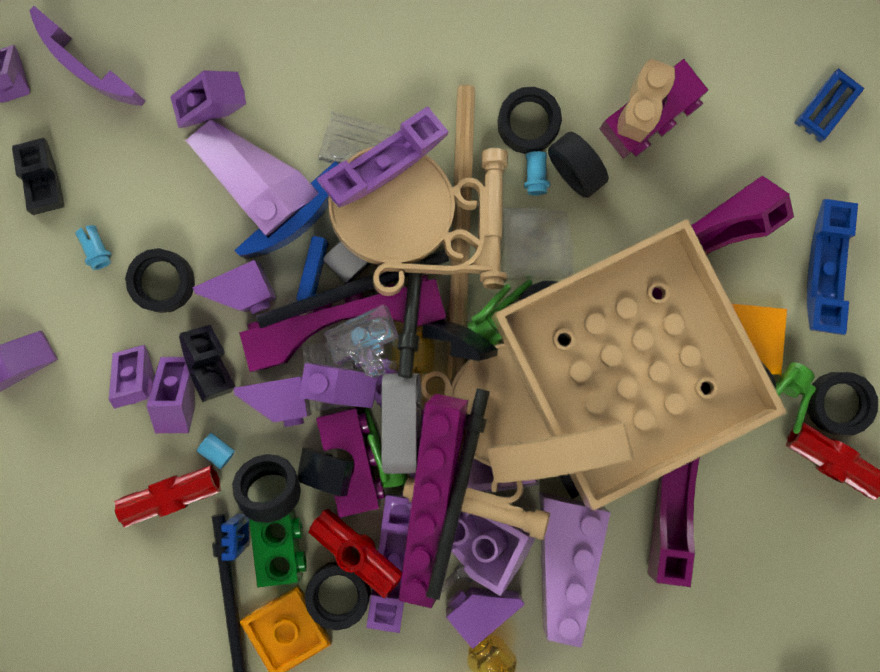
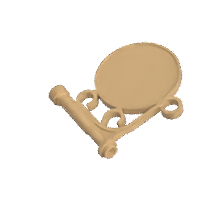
[328,146,508,296]
[403,344,551,540]

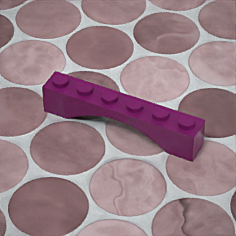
[652,176,794,300]
[239,275,446,372]
[647,382,710,587]
[399,394,469,609]

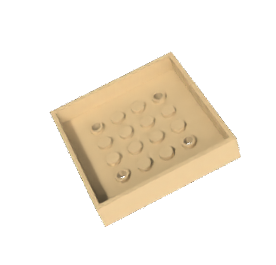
[492,219,787,511]

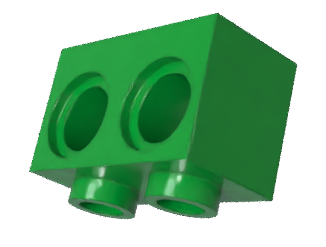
[249,509,307,588]

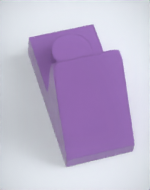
[0,45,30,103]
[109,344,155,409]

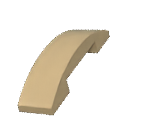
[487,421,633,483]

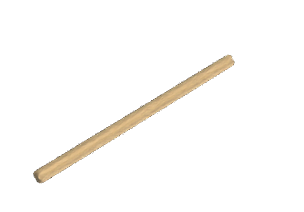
[447,85,475,384]

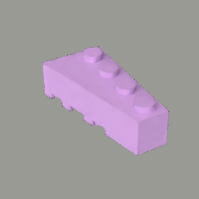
[539,492,611,648]

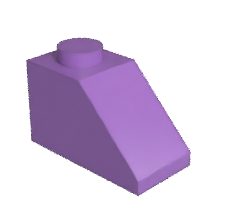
[170,70,246,128]
[193,260,277,315]
[0,331,58,392]
[146,357,195,433]
[299,363,379,408]
[233,376,312,427]
[446,587,525,649]

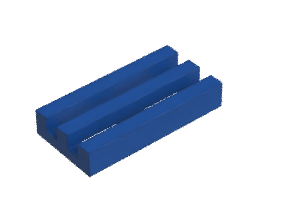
[795,68,865,142]
[296,236,329,301]
[221,514,250,561]

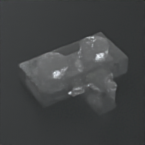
[324,305,399,379]

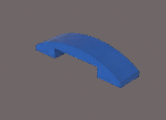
[234,161,338,259]
[807,199,858,335]

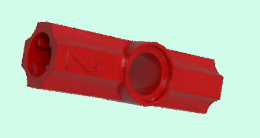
[785,423,880,501]
[114,465,221,528]
[308,509,402,599]

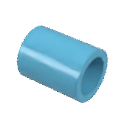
[197,433,235,470]

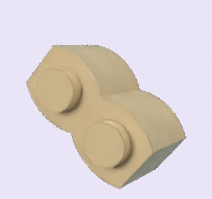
[617,59,675,142]

